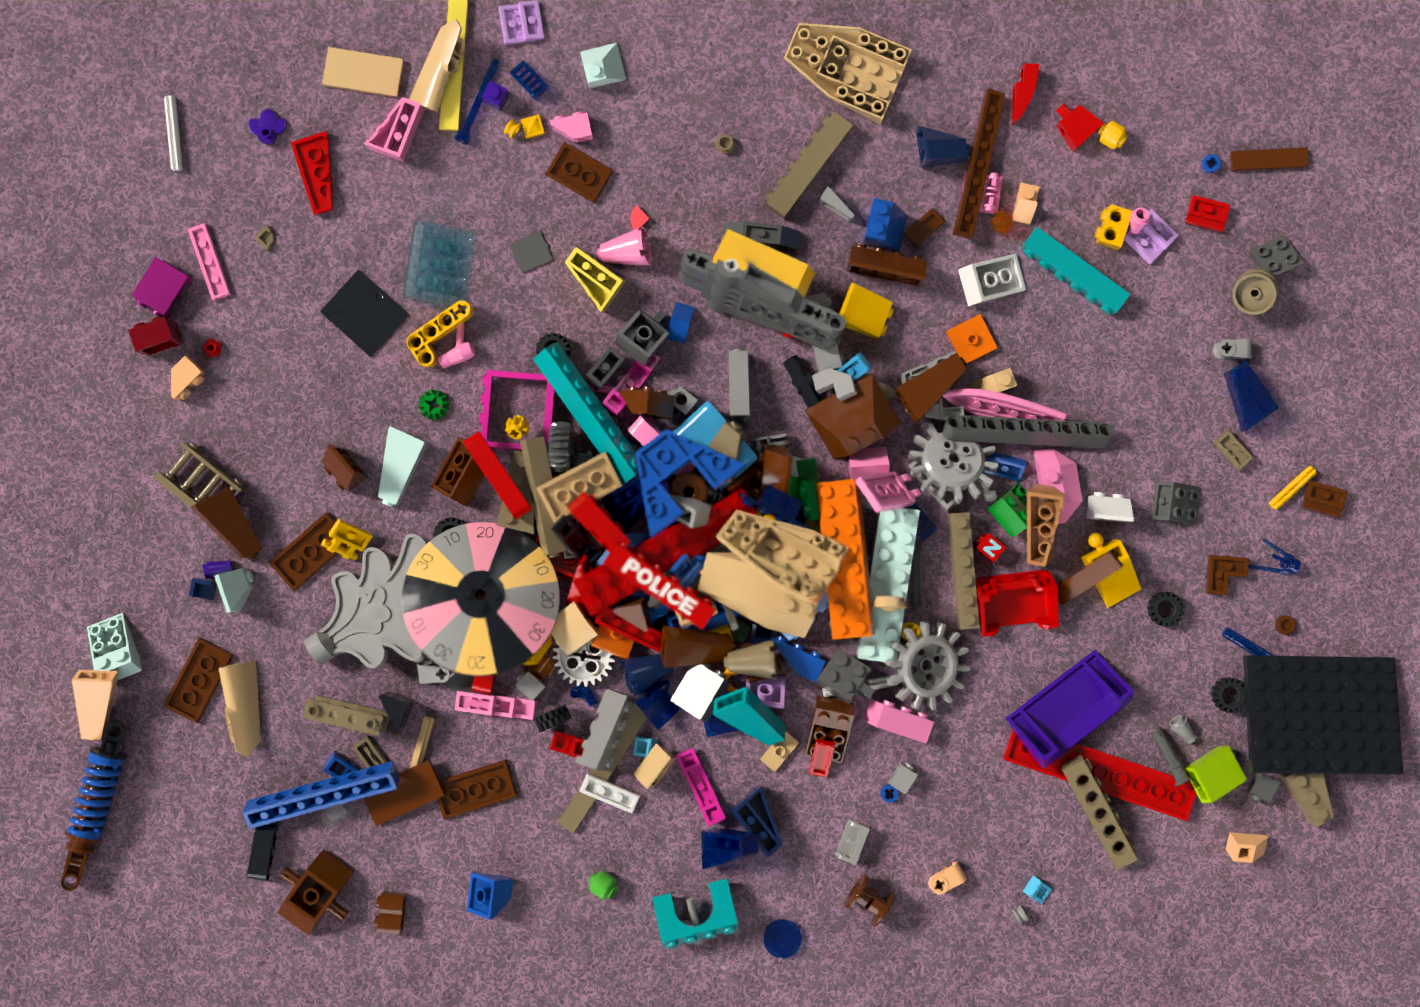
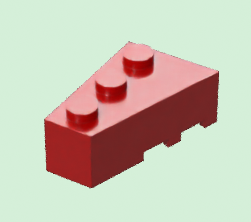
[567,492,631,553]

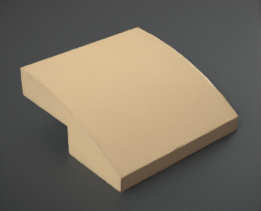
[551,602,599,656]

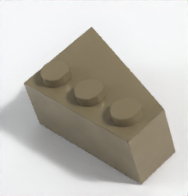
[1279,773,1334,827]

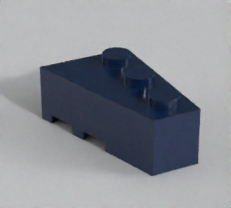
[729,786,783,857]

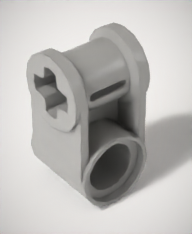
[1212,339,1252,360]
[417,660,455,684]

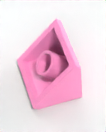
[848,447,889,479]

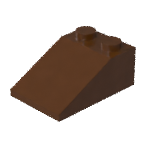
[322,444,368,491]

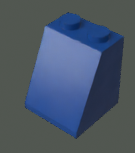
[862,198,907,252]

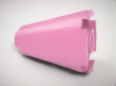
[597,227,652,266]

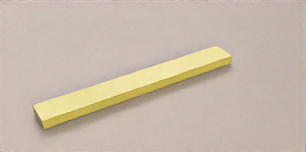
[439,0,469,131]

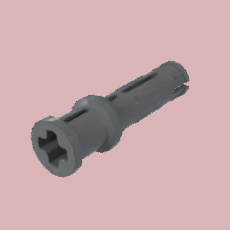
[1150,728,1192,787]

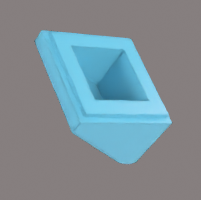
[633,736,658,758]
[1023,875,1053,904]

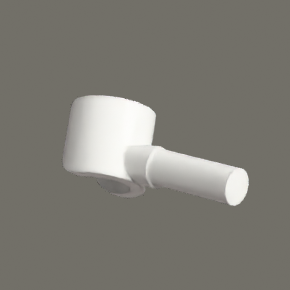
[981,484,997,502]

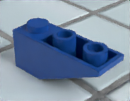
[771,635,826,683]

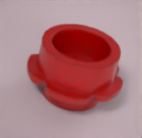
[203,339,222,358]

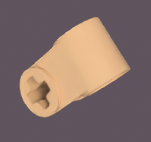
[928,861,967,894]

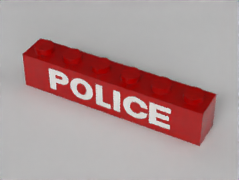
[603,542,715,629]

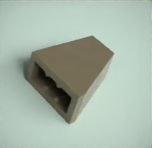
[708,421,745,484]

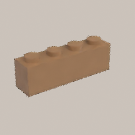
[1027,484,1066,567]

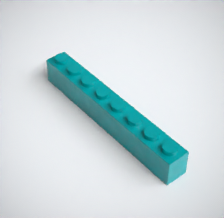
[533,342,639,485]

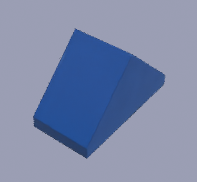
[668,302,695,344]

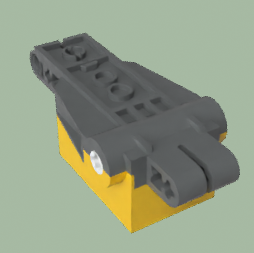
[678,229,846,350]

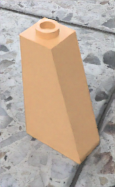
[72,670,118,741]

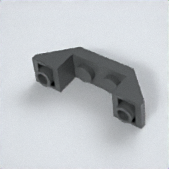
[723,221,800,251]

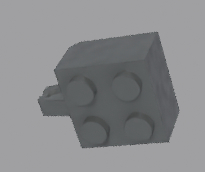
[615,310,670,367]
[817,648,875,704]

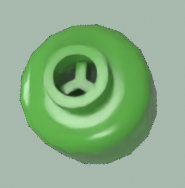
[589,870,618,900]

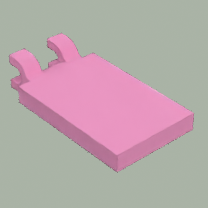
[855,471,922,512]

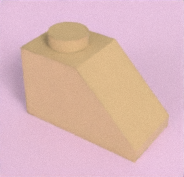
[971,368,1017,393]

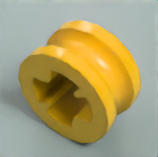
[504,119,521,139]

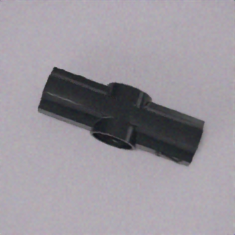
[783,355,823,408]

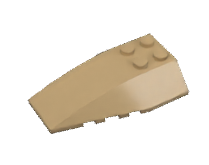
[698,552,818,638]

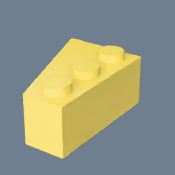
[565,247,626,312]

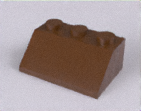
[431,437,484,507]
[753,444,793,513]

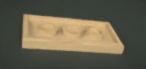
[322,47,404,98]
[536,452,623,523]

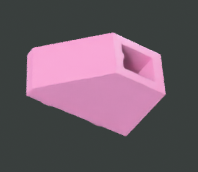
[550,111,593,143]

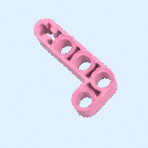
[628,415,696,476]

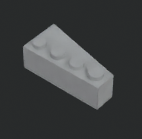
[575,689,633,771]

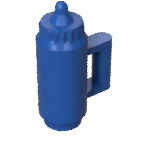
[669,554,707,589]

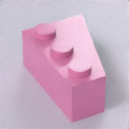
[862,699,934,744]

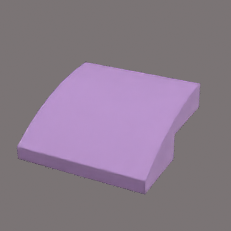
[498,0,544,45]
[1124,209,1178,265]

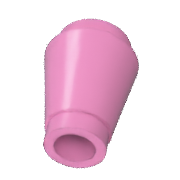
[1129,208,1150,234]

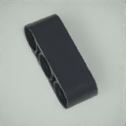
[247,824,278,881]

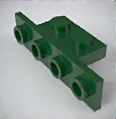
[796,457,821,534]

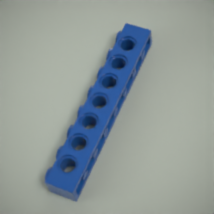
[242,761,400,829]

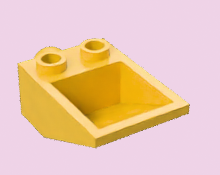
[1080,533,1141,608]

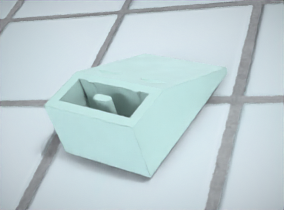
[87,613,142,680]

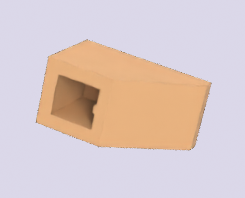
[171,356,206,401]
[1226,832,1268,863]

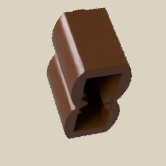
[374,891,406,935]

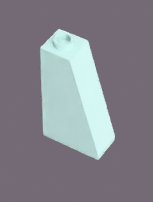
[378,426,428,507]

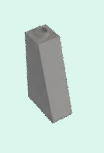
[729,349,749,429]

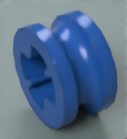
[1201,154,1221,173]
[880,784,898,803]

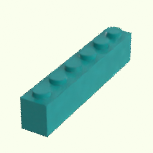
[1021,227,1130,315]

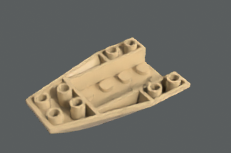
[717,510,849,604]

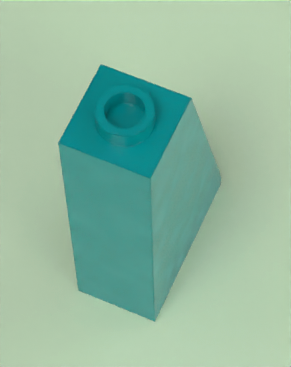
[713,686,786,746]

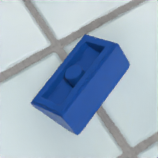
[984,452,1026,482]

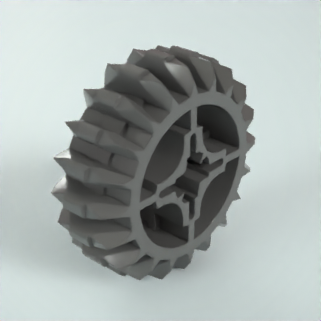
[548,422,574,474]

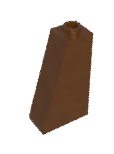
[895,353,967,424]
[190,487,263,560]
[660,626,736,668]

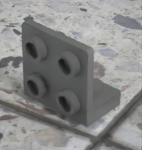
[1152,481,1200,525]

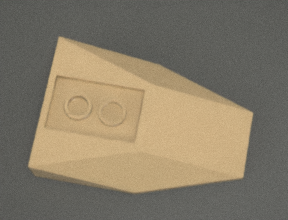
[784,23,912,125]

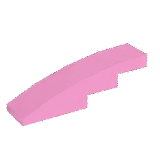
[455,691,537,720]

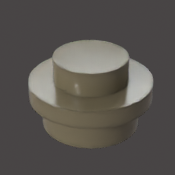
[716,134,735,154]

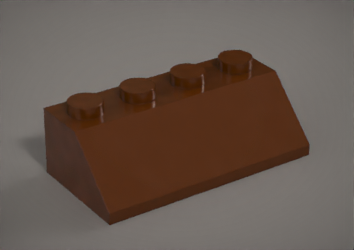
[846,244,927,286]

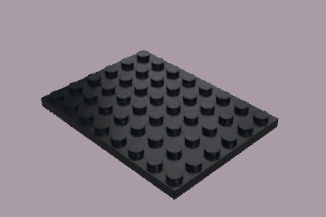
[1243,655,1404,775]

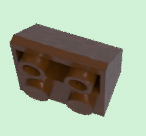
[620,387,675,419]

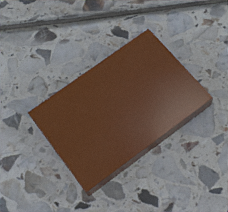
[545,142,614,204]

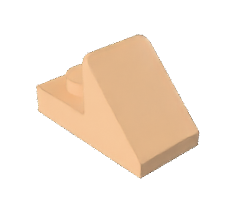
[1011,183,1039,225]

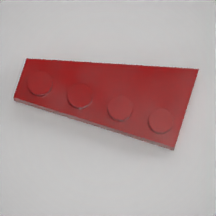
[290,131,333,216]

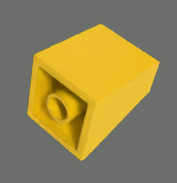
[839,283,894,340]

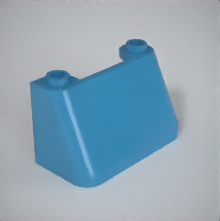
[673,401,758,493]

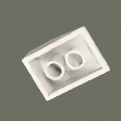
[958,254,1026,306]

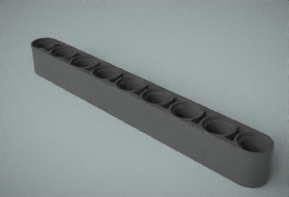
[943,415,1115,448]

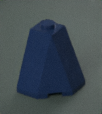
[916,126,971,168]

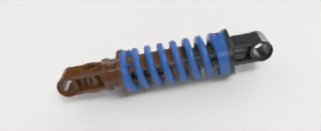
[61,720,128,891]

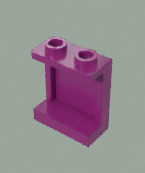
[131,257,193,318]

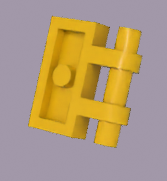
[321,518,373,560]

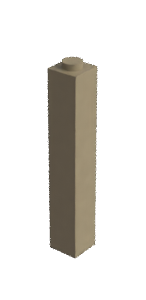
[520,436,566,558]

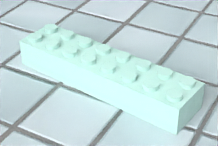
[856,508,920,662]

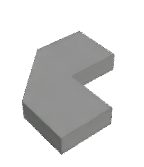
[812,368,857,402]

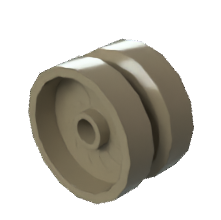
[1232,268,1279,315]

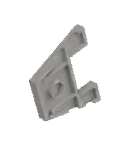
[901,351,964,421]

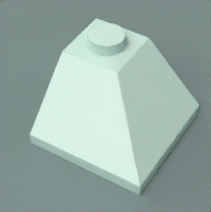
[580,43,626,89]
[215,568,254,613]

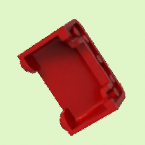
[975,570,1059,637]

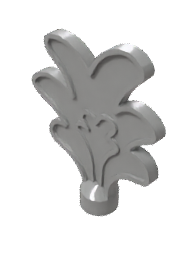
[304,534,427,669]

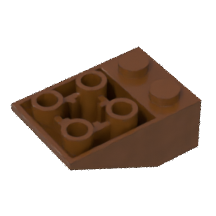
[805,696,855,763]

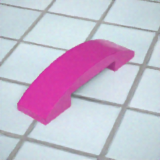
[602,354,661,415]
[676,748,726,827]

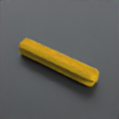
[1269,466,1317,510]

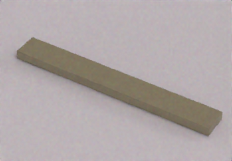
[558,693,657,834]

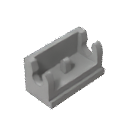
[835,819,870,865]

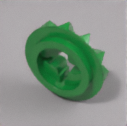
[418,389,449,420]

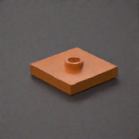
[946,314,997,364]
[591,624,634,659]

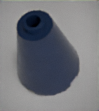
[620,654,674,697]

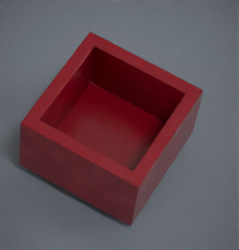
[128,316,184,356]

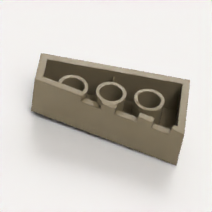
[496,450,536,534]

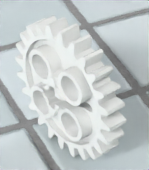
[553,627,615,687]

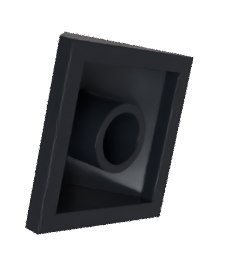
[379,691,414,731]

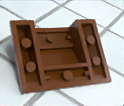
[805,374,901,459]

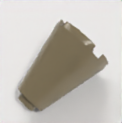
[724,640,776,679]

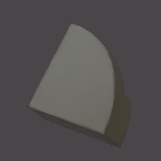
[254,225,274,252]

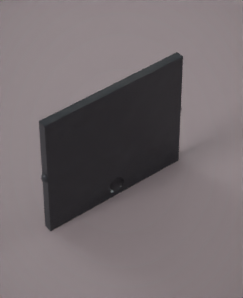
[320,270,409,357]

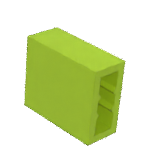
[1184,746,1247,803]

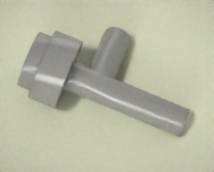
[679,898,708,944]

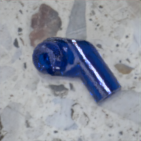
[570,685,598,707]

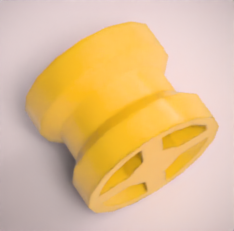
[901,622,920,641]

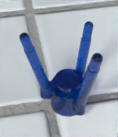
[1248,539,1301,575]

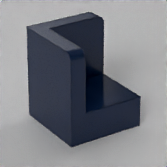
[189,578,217,600]
[750,621,771,644]

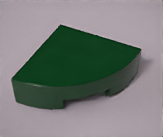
[733,619,751,644]

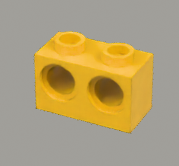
[1094,204,1133,250]

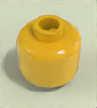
[1098,121,1128,150]

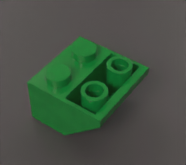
[988,482,1027,538]

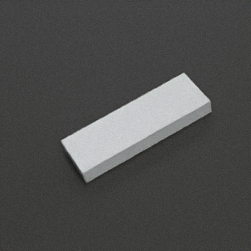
[579,773,640,813]

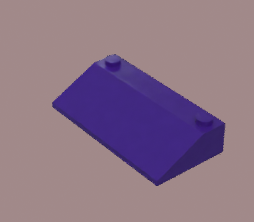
[1005,650,1134,769]

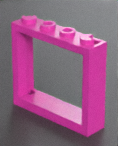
[479,370,556,453]

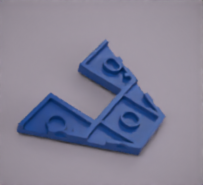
[635,429,746,538]

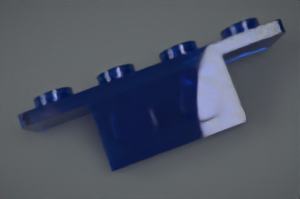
[738,485,810,529]

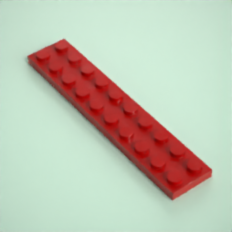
[573,488,756,616]
[1002,729,1196,821]

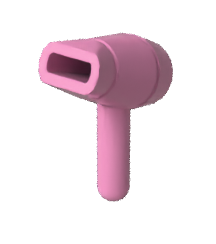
[437,323,475,368]

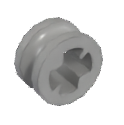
[1012,905,1029,926]

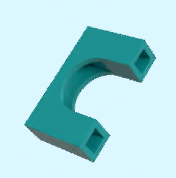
[652,879,739,949]

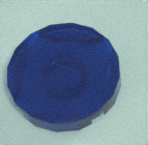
[763,919,802,958]

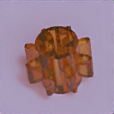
[991,210,1014,235]
[530,655,555,679]

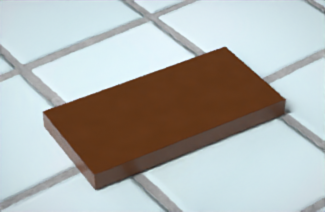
[269,512,347,591]
[163,637,234,723]
[364,759,446,826]
[437,759,518,820]

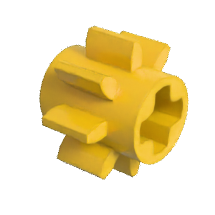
[505,415,530,439]

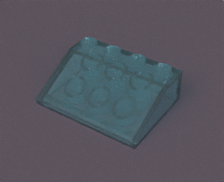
[403,220,475,307]

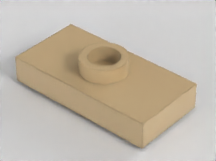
[760,731,799,772]

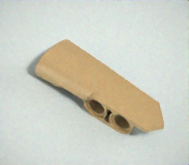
[409,19,465,112]
[219,660,261,757]

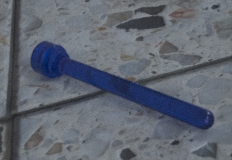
[454,59,499,145]

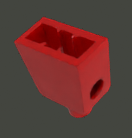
[1056,103,1104,151]

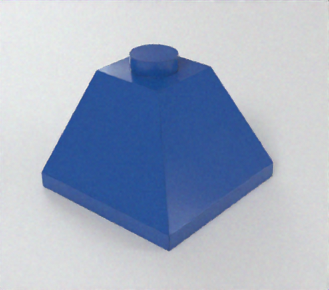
[466,872,513,920]

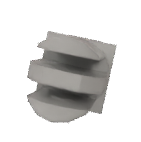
[752,433,791,458]

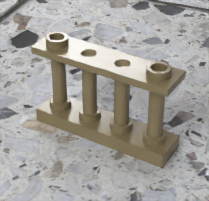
[153,442,247,508]
[302,695,390,736]

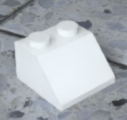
[1086,492,1134,522]

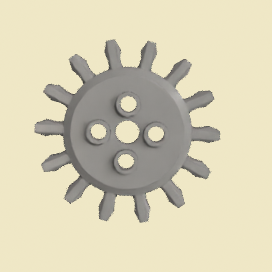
[908,421,998,504]
[885,621,970,710]

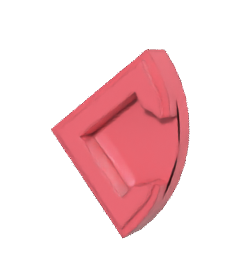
[631,205,650,230]

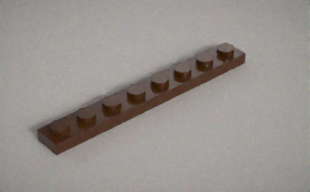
[953,88,1005,240]

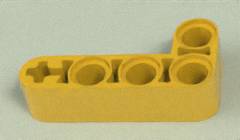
[407,301,475,367]

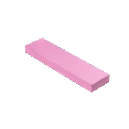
[187,223,232,301]

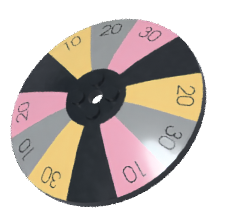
[402,522,559,676]

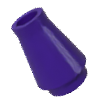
[202,560,233,580]

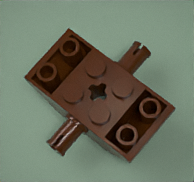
[278,849,355,936]

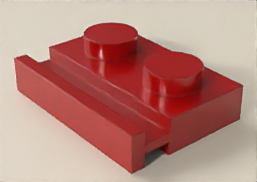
[1185,195,1230,232]

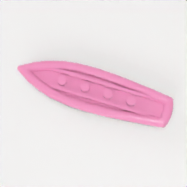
[943,388,1067,421]

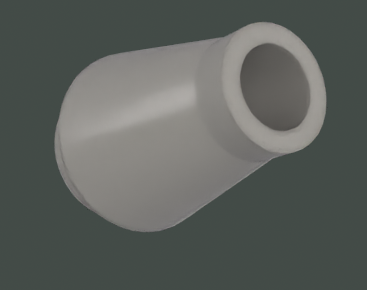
[1169,715,1197,744]

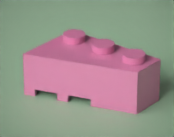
[364,97,424,162]

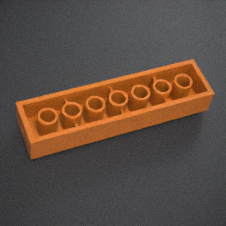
[816,479,875,639]

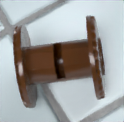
[669,468,708,503]
[844,874,896,927]

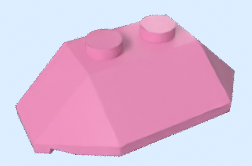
[1033,448,1083,524]

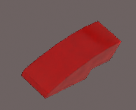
[1011,63,1039,125]

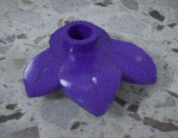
[249,109,287,145]

